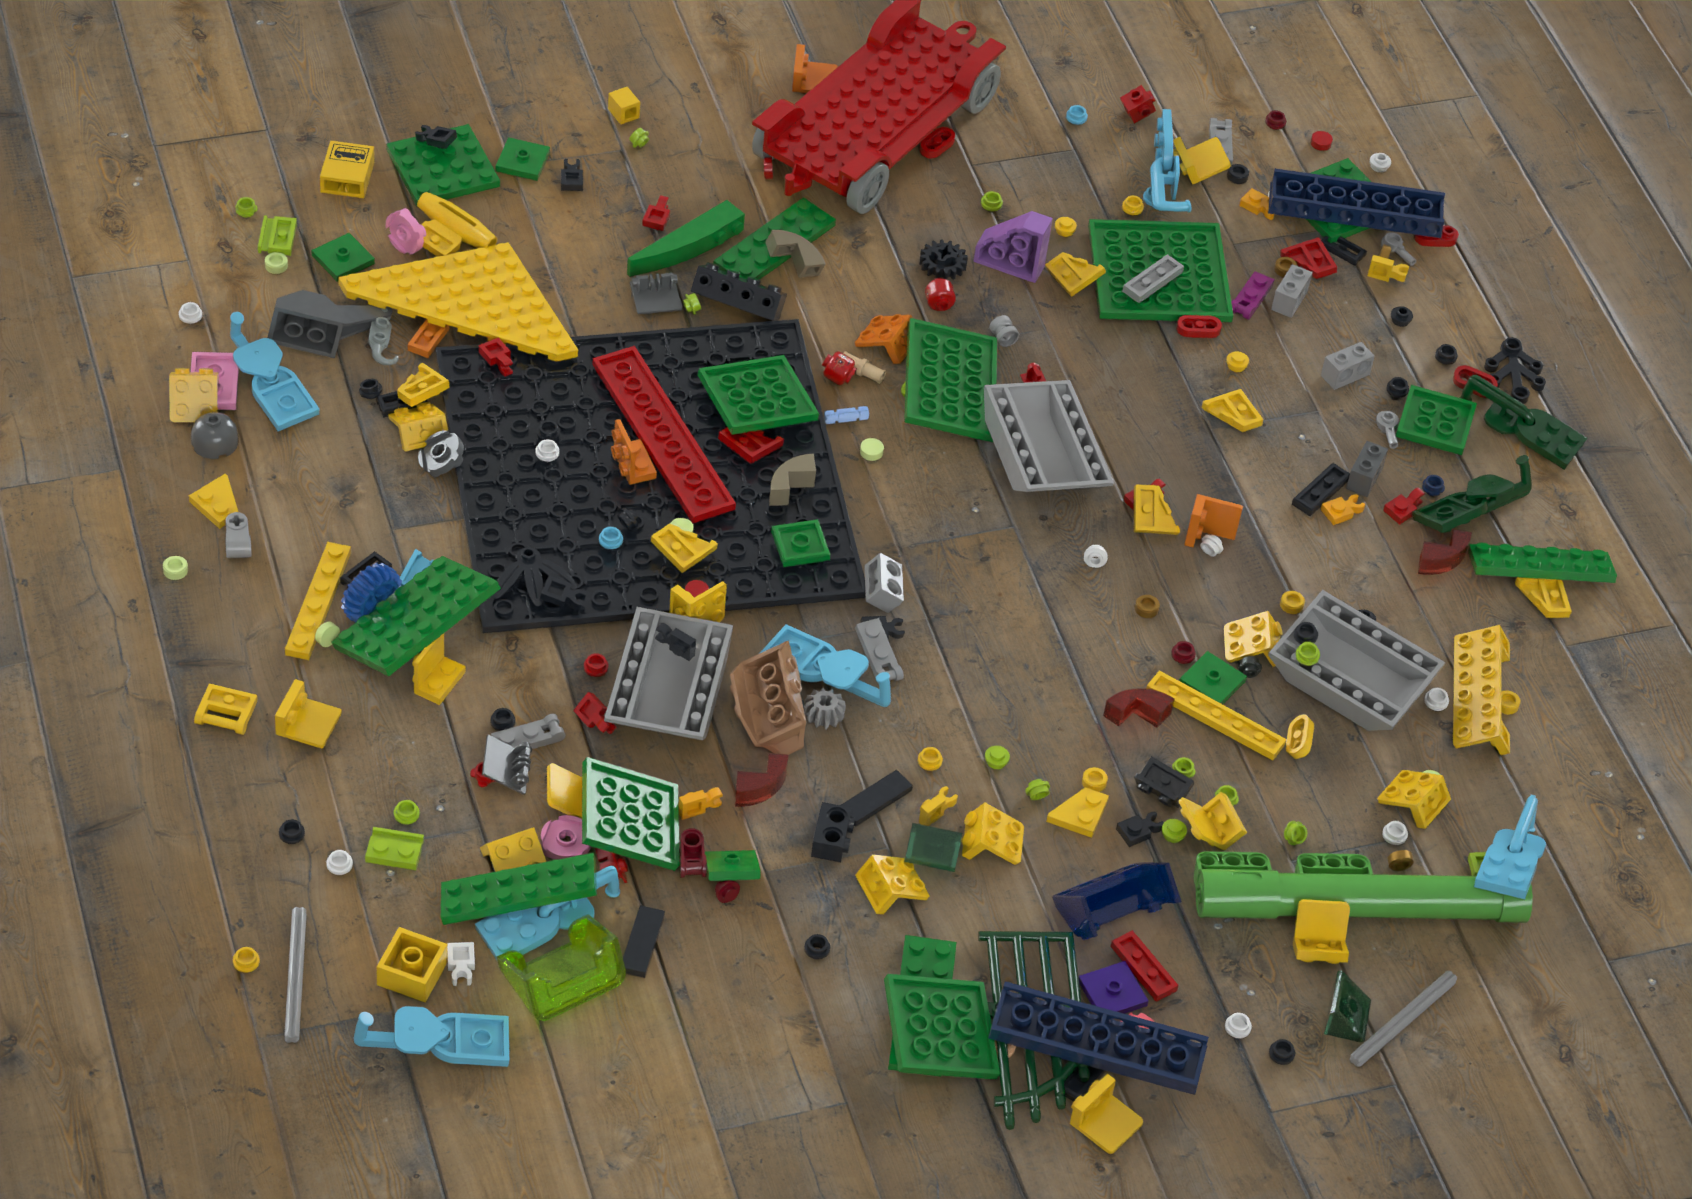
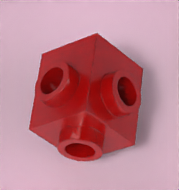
[1120,85,1156,124]

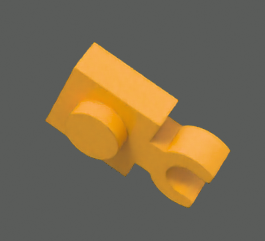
[1239,188,1275,220]
[1321,494,1365,525]
[679,787,723,820]

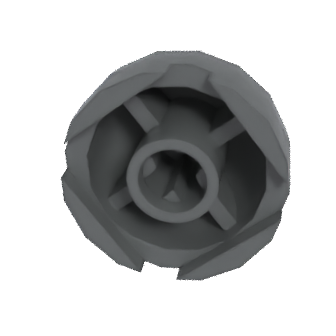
[191,412,239,459]

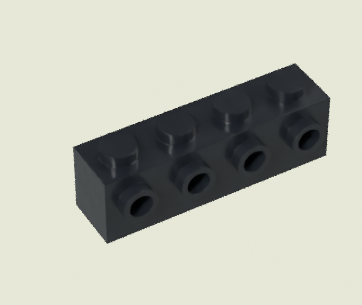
[691,262,787,321]

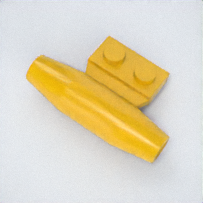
[417,192,497,256]

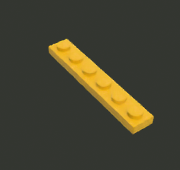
[285,542,351,660]
[1146,670,1286,761]

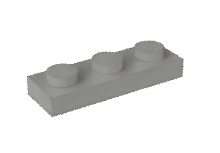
[1122,254,1184,303]

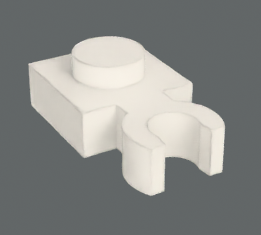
[447,942,475,986]

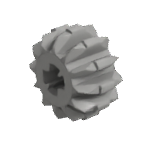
[804,687,846,730]

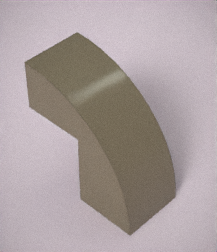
[766,230,826,278]
[769,454,816,506]

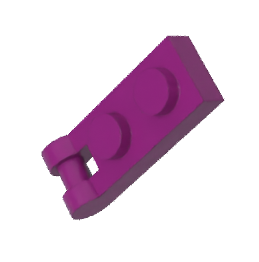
[1231,271,1275,320]

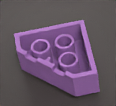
[974,211,1053,283]

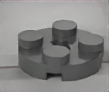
[418,430,464,477]

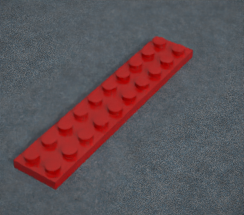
[592,346,736,523]

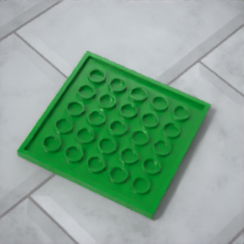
[1088,219,1233,322]

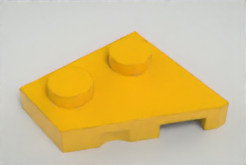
[1045,252,1106,297]
[397,363,450,407]
[1202,389,1264,432]
[189,474,238,529]
[1134,484,1180,535]
[651,524,718,573]
[1515,577,1572,618]
[1046,787,1109,838]

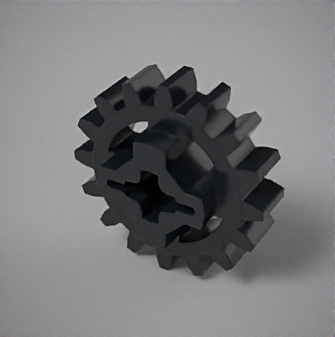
[919,239,968,280]

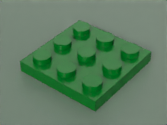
[1396,385,1477,455]

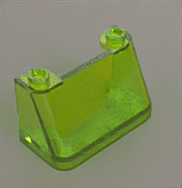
[497,914,626,1021]

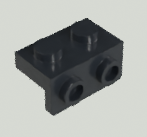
[1134,756,1195,808]

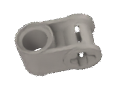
[225,512,252,559]

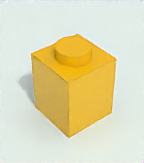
[608,87,640,124]

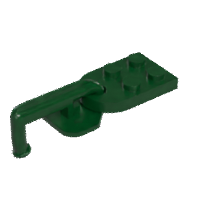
[1459,375,1587,470]
[1412,455,1532,533]

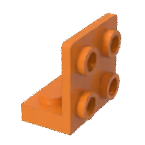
[792,44,837,93]
[855,314,912,364]
[611,419,657,485]
[1184,494,1243,547]

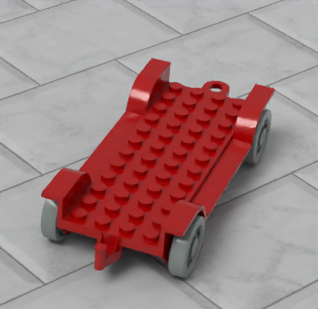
[752,0,1006,214]

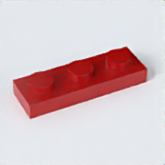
[1110,930,1179,1002]

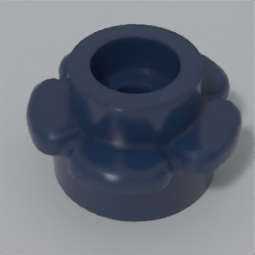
[1422,475,1445,496]

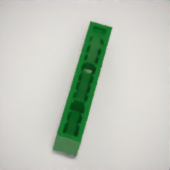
[627,200,745,277]

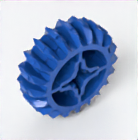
[341,563,402,623]

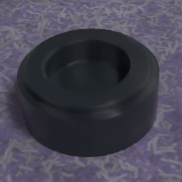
[1227,164,1249,184]

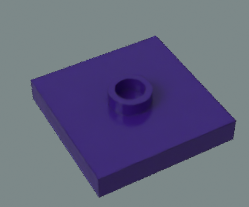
[1079,961,1149,1014]

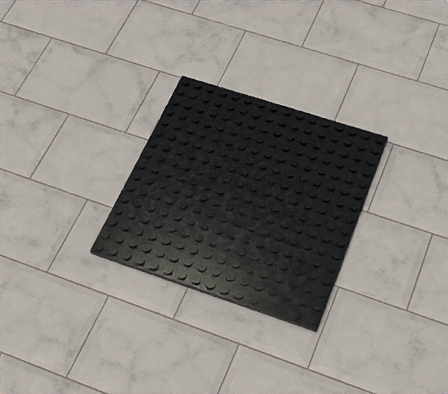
[436,319,866,633]

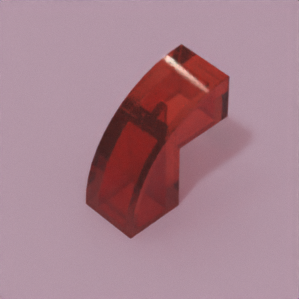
[1418,529,1472,575]
[1103,688,1175,728]
[735,753,789,807]

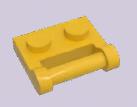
[194,683,258,735]

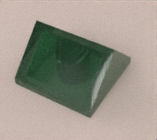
[904,823,963,872]
[1324,970,1371,1043]

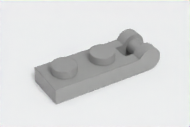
[1209,118,1233,165]
[855,618,904,685]
[491,714,566,749]

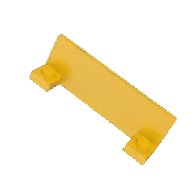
[1453,625,1510,755]

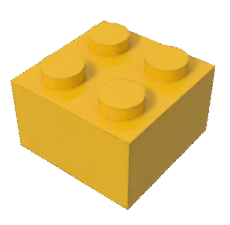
[376,927,448,1003]

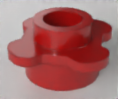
[470,762,496,788]

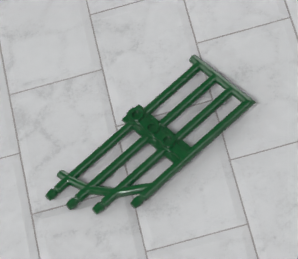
[978,931,1090,1130]

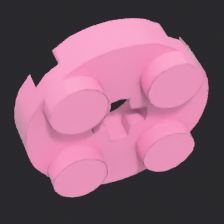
[385,208,426,255]
[541,815,591,860]

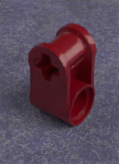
[679,828,707,878]

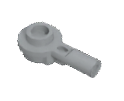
[1381,232,1417,266]
[1376,411,1399,449]

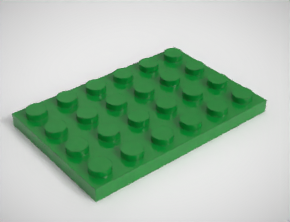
[904,318,997,442]
[331,556,501,677]

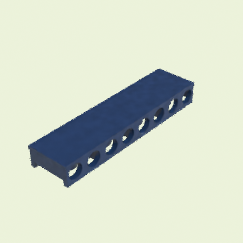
[1268,168,1445,238]
[988,981,1209,1095]

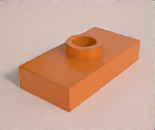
[408,319,450,358]

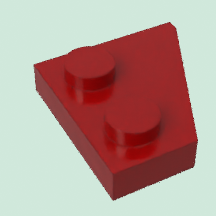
[1280,237,1337,279]
[718,427,784,464]

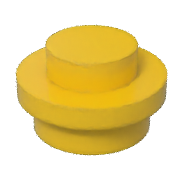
[1122,195,1144,216]
[1055,217,1077,237]
[1226,351,1249,372]
[917,747,943,771]
[233,947,260,973]

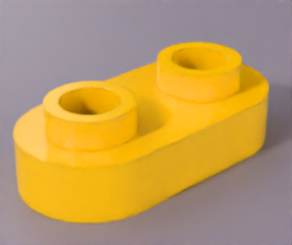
[1286,715,1314,759]

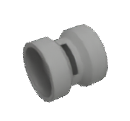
[989,315,1020,347]

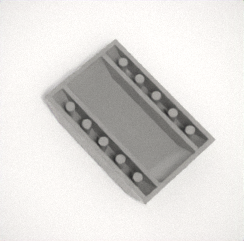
[984,380,1114,492]
[1269,590,1445,731]
[604,607,733,740]

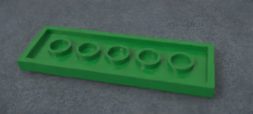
[713,197,836,280]
[1468,542,1617,583]
[441,853,597,925]
[888,935,957,1077]

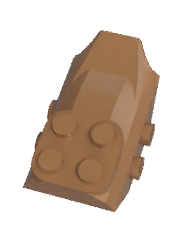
[730,640,806,758]

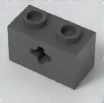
[1346,441,1388,497]

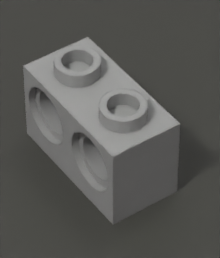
[1271,264,1313,318]
[1321,342,1375,390]
[865,553,904,613]

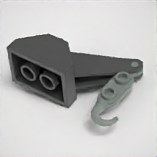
[267,290,399,366]

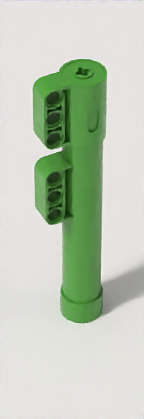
[1193,851,1533,923]

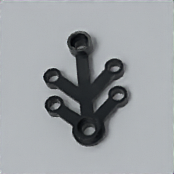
[1484,337,1546,404]

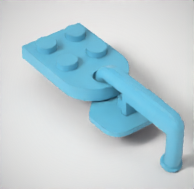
[1150,109,1192,213]
[230,312,320,431]
[759,625,891,707]
[1474,795,1546,899]
[475,866,620,967]
[354,1006,509,1067]

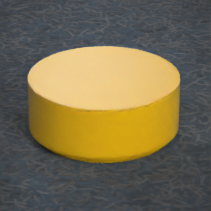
[1280,591,1305,614]
[1501,690,1521,715]
[1082,767,1108,792]

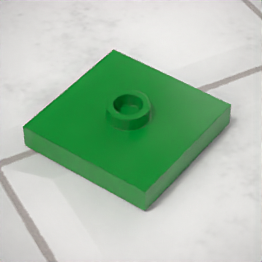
[495,137,550,181]
[311,233,375,282]
[771,520,830,567]
[1179,651,1247,705]
[705,850,761,881]

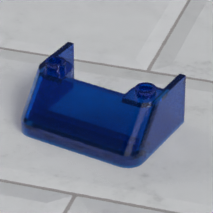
[1052,862,1182,940]

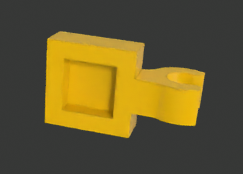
[1367,255,1409,282]
[919,786,958,828]

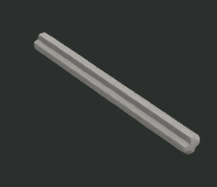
[284,907,307,1043]
[1350,971,1457,1067]

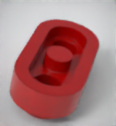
[920,127,955,159]
[1414,225,1459,247]
[1176,315,1222,338]
[1453,365,1498,398]

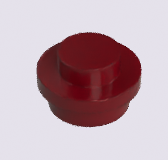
[1265,110,1287,130]
[1171,641,1196,664]
[715,880,740,903]

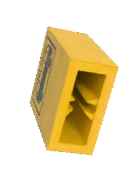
[320,140,375,198]

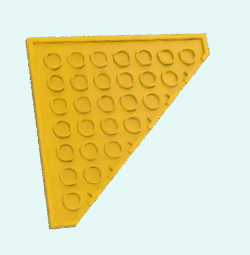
[339,242,578,362]

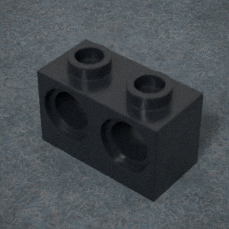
[811,802,855,863]

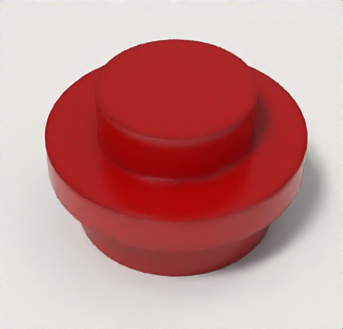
[584,653,609,677]

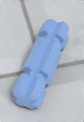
[824,406,869,424]

